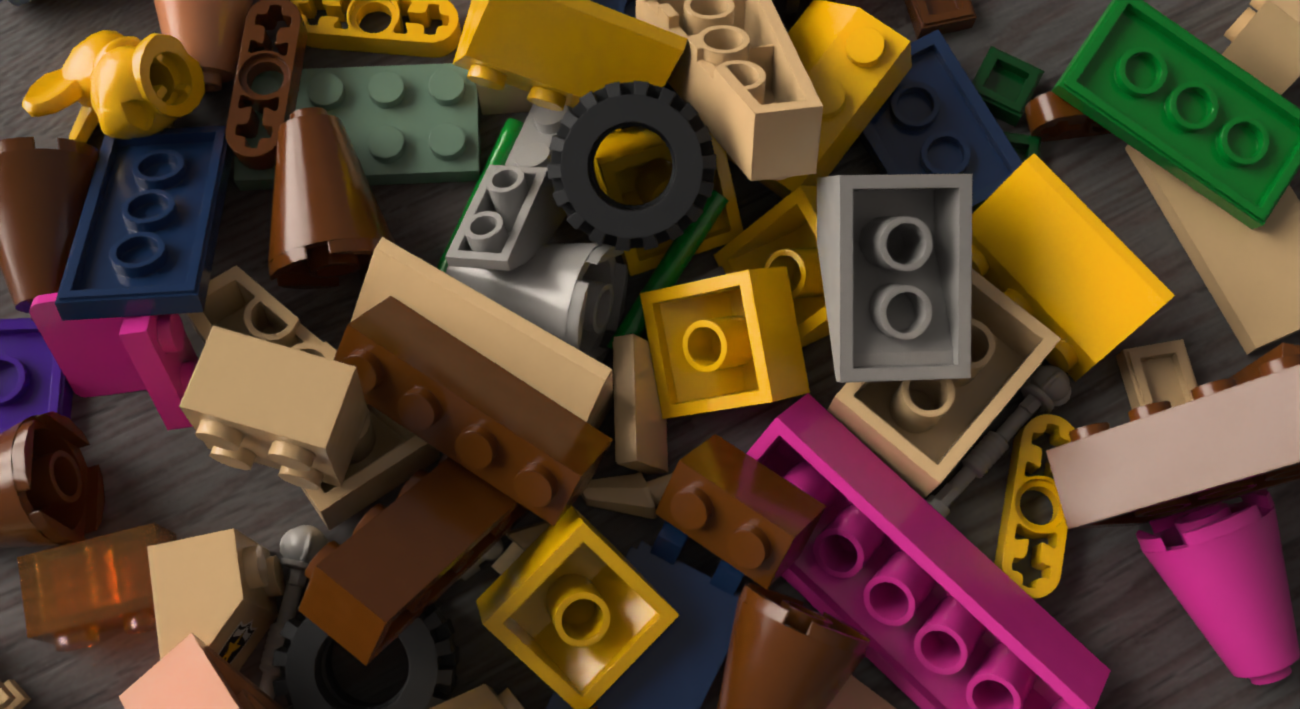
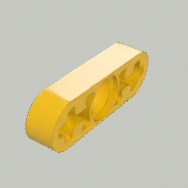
[290,0,462,58]
[994,414,1074,600]

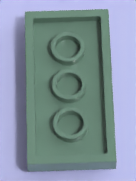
[234,63,481,191]

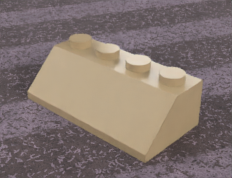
[351,237,613,429]

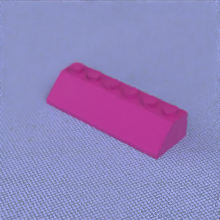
[746,393,1111,709]

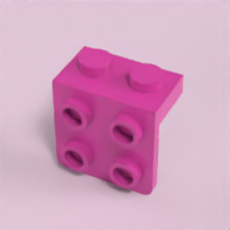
[29,293,199,430]

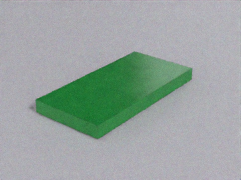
[1051,0,1300,230]

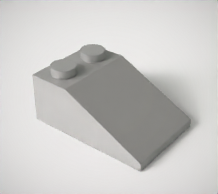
[817,174,973,383]

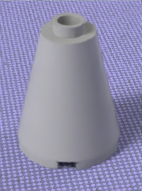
[446,243,628,363]

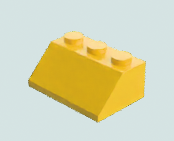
[453,0,687,132]
[726,0,912,199]
[972,153,1175,382]

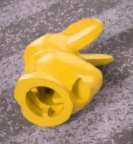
[22,30,205,143]

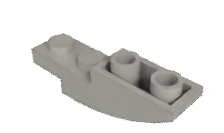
[445,104,573,271]

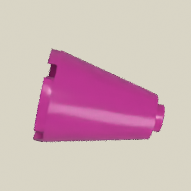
[1135,489,1300,685]

